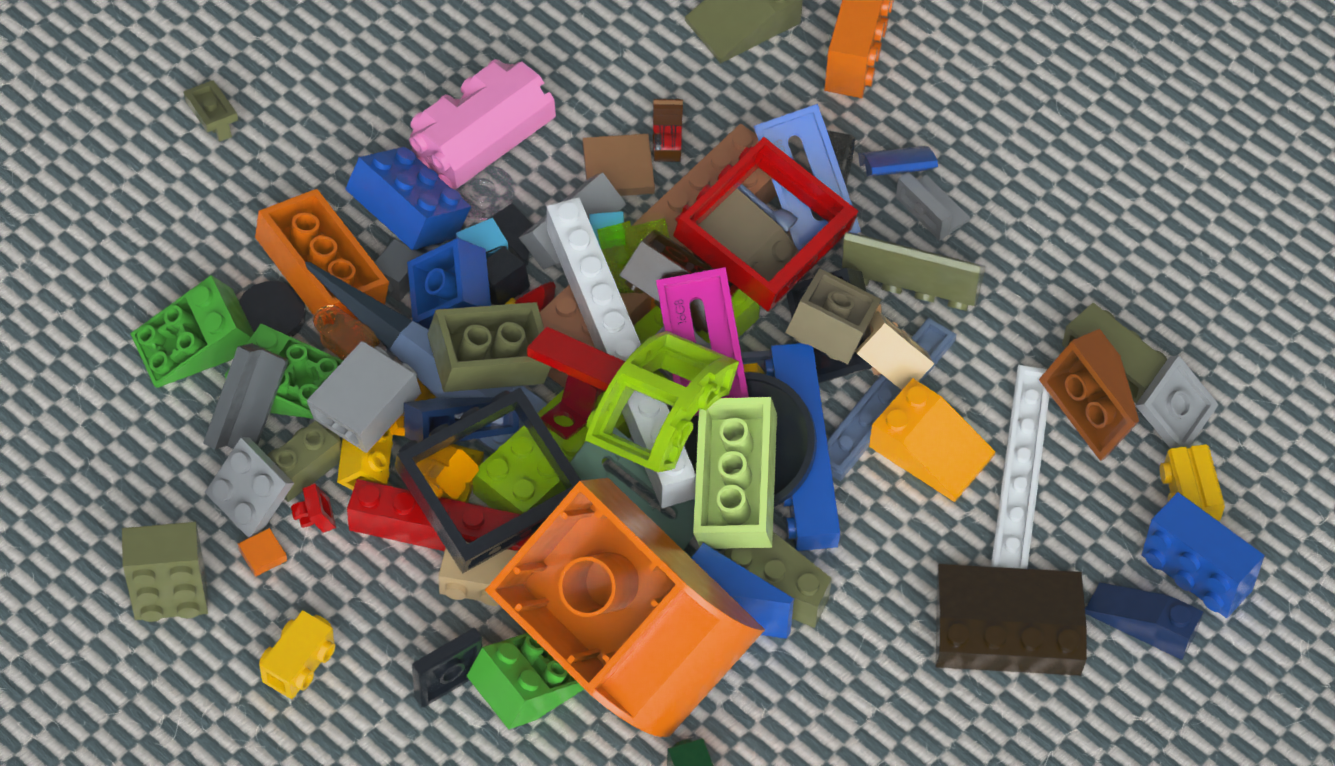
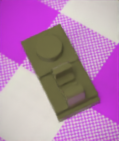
[183,80,238,142]

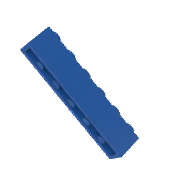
[764,343,840,551]

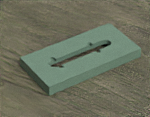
[570,427,695,550]

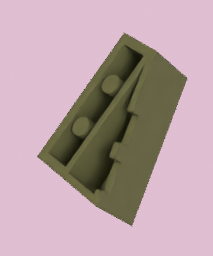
[724,532,832,628]

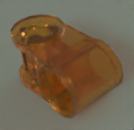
[313,305,380,360]

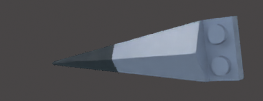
[305,262,547,453]

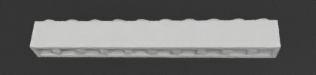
[546,197,696,508]

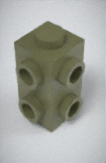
[267,421,341,502]

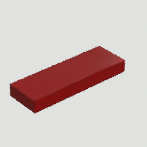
[527,327,625,391]

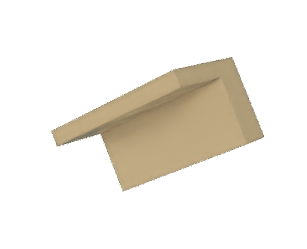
[855,311,934,390]

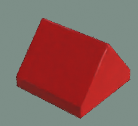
[514,281,556,312]

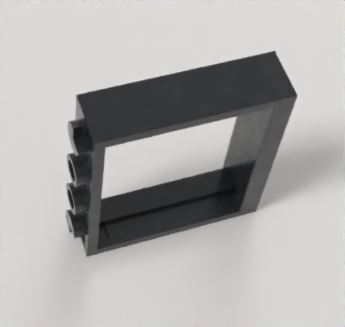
[395,388,581,574]

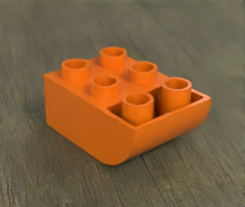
[485,478,765,737]

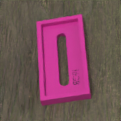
[656,267,749,416]

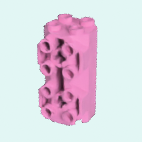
[409,59,556,189]

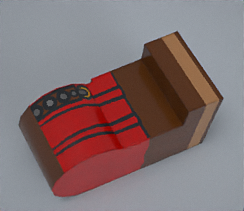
[653,99,683,162]

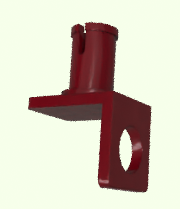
[541,375,605,440]

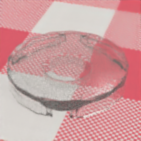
[454,166,515,223]

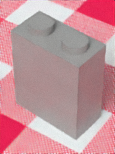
[306,341,421,453]

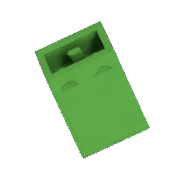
[130,275,254,388]
[225,324,344,419]
[467,633,584,730]

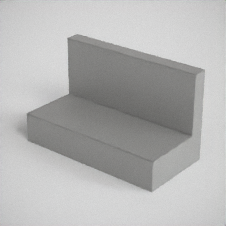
[896,172,970,241]

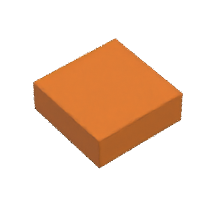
[238,528,287,577]

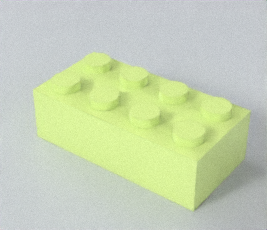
[693,397,777,549]

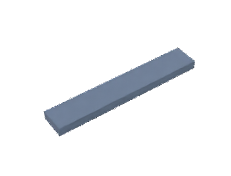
[827,317,957,481]

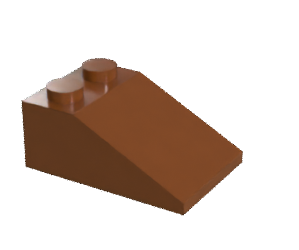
[1039,328,1139,461]

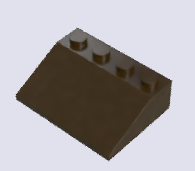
[935,564,1087,676]

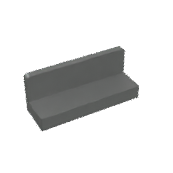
[203,343,288,449]

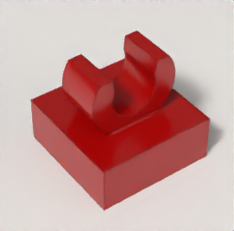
[291,484,336,533]

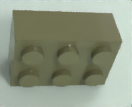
[427,302,551,392]
[122,522,208,622]

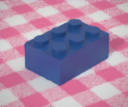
[345,147,471,250]
[1141,492,1265,618]

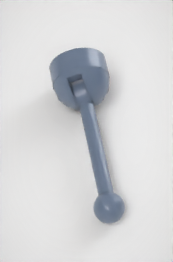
[738,184,798,234]

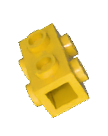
[337,429,393,491]
[259,610,335,700]

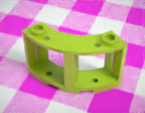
[585,331,739,472]

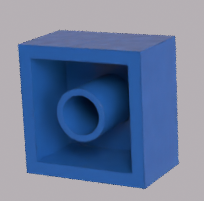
[407,238,491,330]

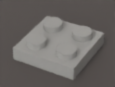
[1135,355,1219,448]
[204,437,294,538]

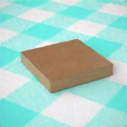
[582,134,655,196]

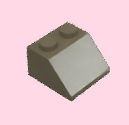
[785,268,881,364]

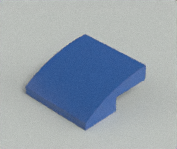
[858,146,938,177]

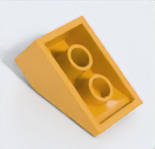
[869,378,995,502]

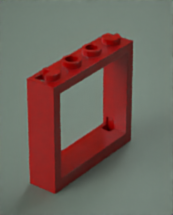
[673,137,859,312]

